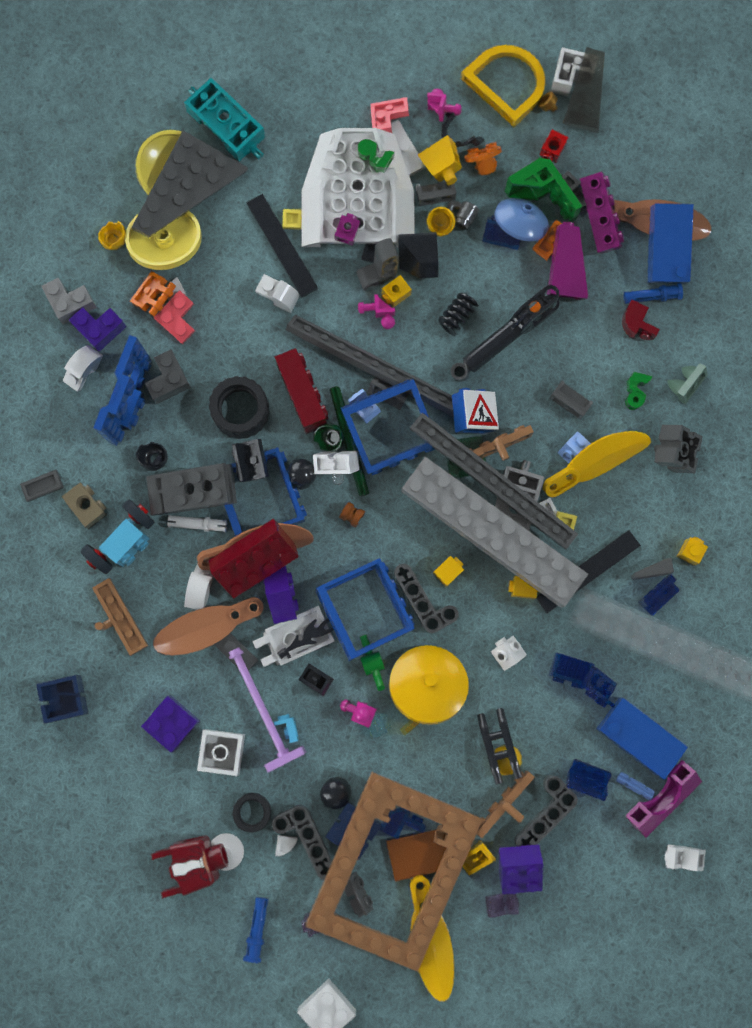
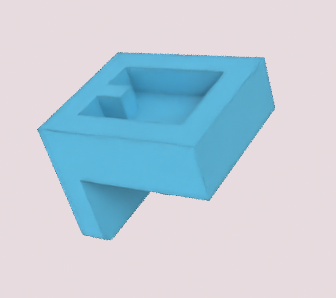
[274,714,299,743]

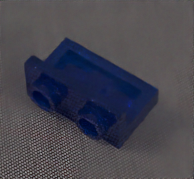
[482,215,521,250]

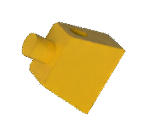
[418,135,462,185]

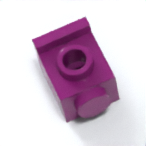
[334,213,360,246]

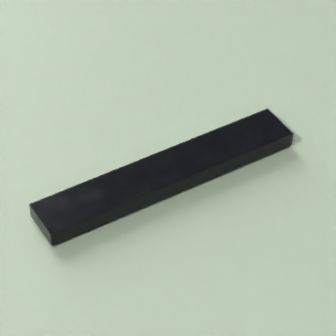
[246,194,318,298]
[536,530,641,613]

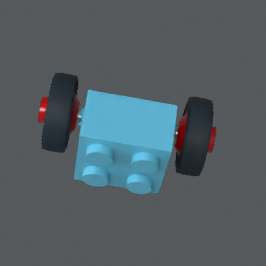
[80,499,155,574]

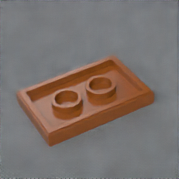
[386,829,446,881]

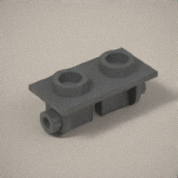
[367,377,409,410]
[344,872,374,917]

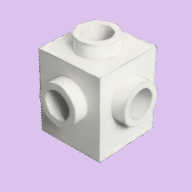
[491,636,527,671]

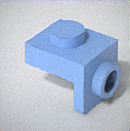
[348,389,381,424]
[558,431,591,463]

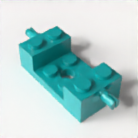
[184,78,265,162]

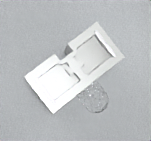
[313,451,359,485]

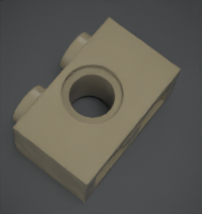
[61,482,107,529]

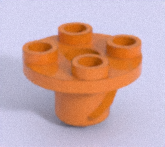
[465,142,502,176]

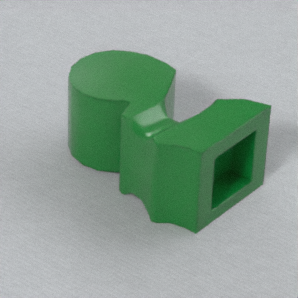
[358,139,395,173]
[625,372,653,410]

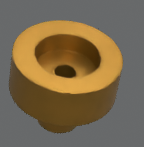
[538,92,557,112]

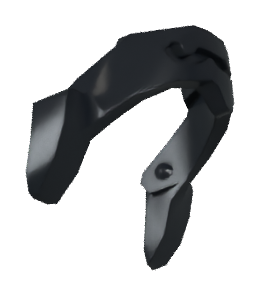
[441,112,485,147]

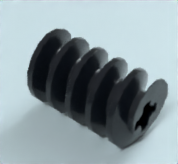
[438,293,479,336]

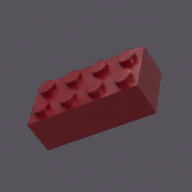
[274,348,329,434]
[208,518,299,598]

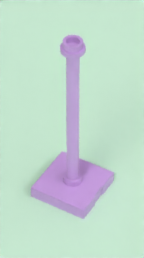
[229,648,306,772]

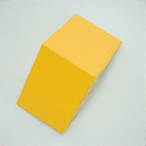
[462,840,496,876]

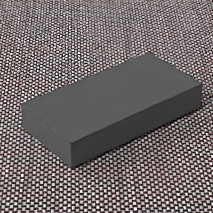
[20,470,64,502]

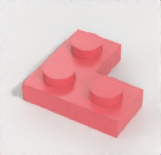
[371,97,409,133]
[154,290,195,344]

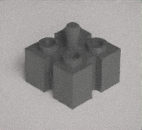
[654,425,703,474]

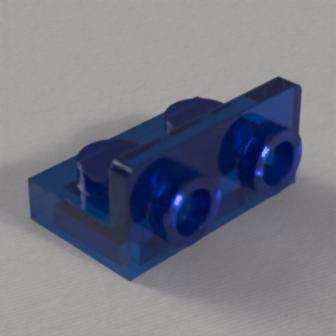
[638,574,679,616]
[580,666,617,708]
[567,759,611,801]

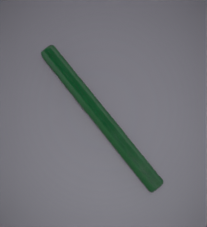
[329,386,369,496]

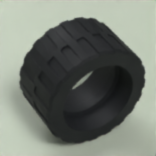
[209,376,270,439]

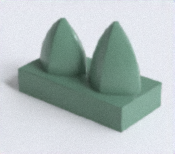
[668,363,707,404]

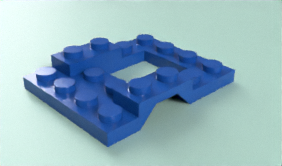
[93,335,152,446]

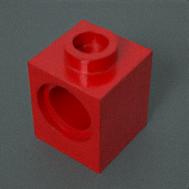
[540,129,569,163]

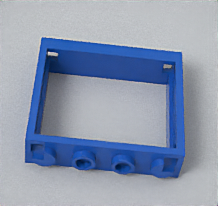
[340,378,435,475]
[224,447,307,536]
[315,558,415,661]

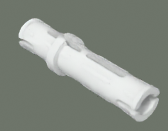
[167,515,228,532]

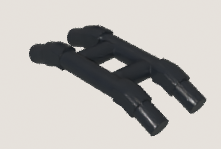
[477,708,523,784]

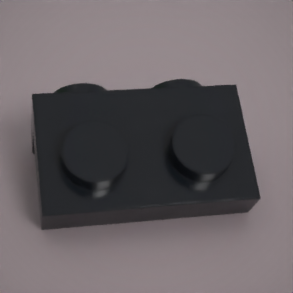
[232,439,269,482]

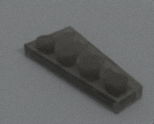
[563,47,605,134]

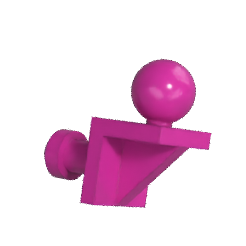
[427,89,462,122]
[358,294,395,329]
[340,699,377,728]

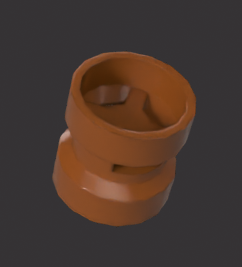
[339,502,365,528]

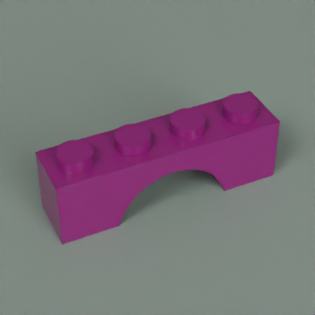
[625,760,702,838]

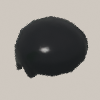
[136,442,168,471]
[288,459,316,490]
[320,777,351,810]

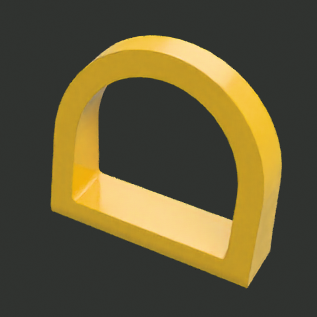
[461,45,545,128]

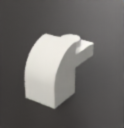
[255,274,299,313]
[63,345,103,392]
[184,564,214,610]
[665,844,706,871]

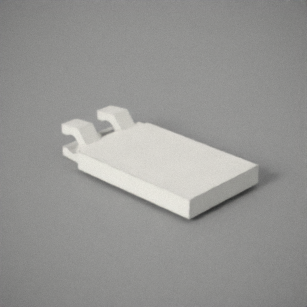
[253,606,335,667]

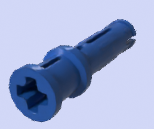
[623,283,683,304]
[243,897,269,963]

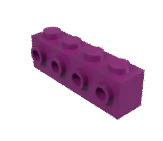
[580,171,624,254]

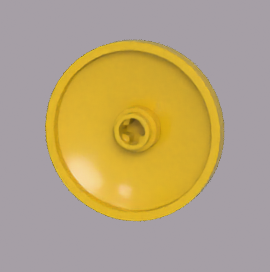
[389,645,469,725]

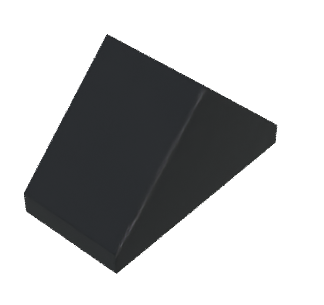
[298,663,334,696]

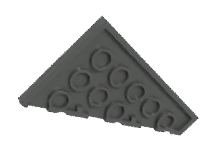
[131,130,248,238]

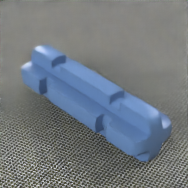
[616,772,655,800]

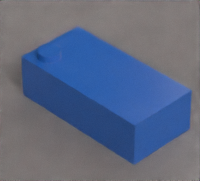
[648,203,694,284]
[596,698,688,780]

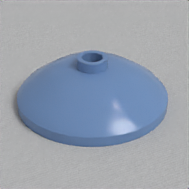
[495,198,549,241]

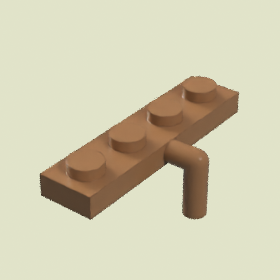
[470,425,534,461]
[92,578,148,656]
[476,770,535,838]

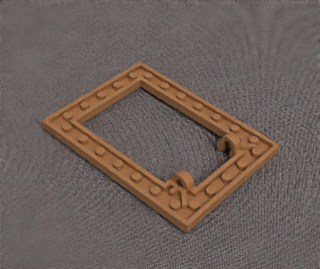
[305,771,482,972]

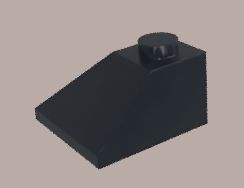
[398,232,438,278]

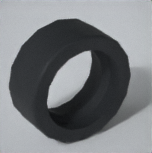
[232,793,271,833]

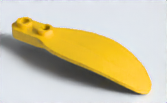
[543,431,651,497]
[410,875,454,1001]

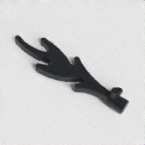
[277,614,339,659]

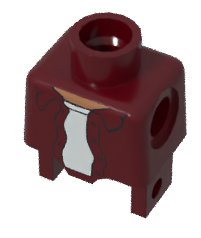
[151,835,228,899]

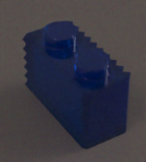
[548,653,595,690]

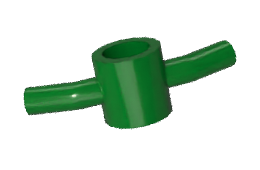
[360,634,385,691]

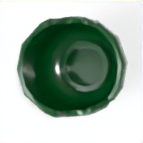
[313,423,344,451]

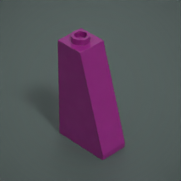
[547,222,588,300]

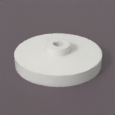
[211,833,244,871]

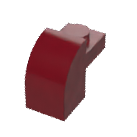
[622,300,660,341]

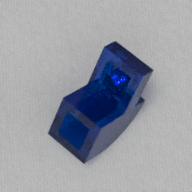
[379,806,426,839]

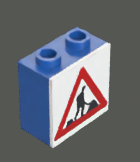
[452,388,499,434]

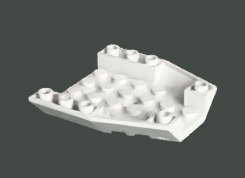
[302,128,414,247]

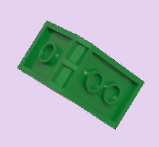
[504,158,582,222]

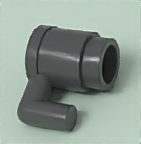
[447,200,479,230]

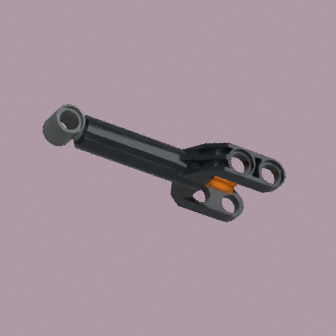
[451,285,560,382]

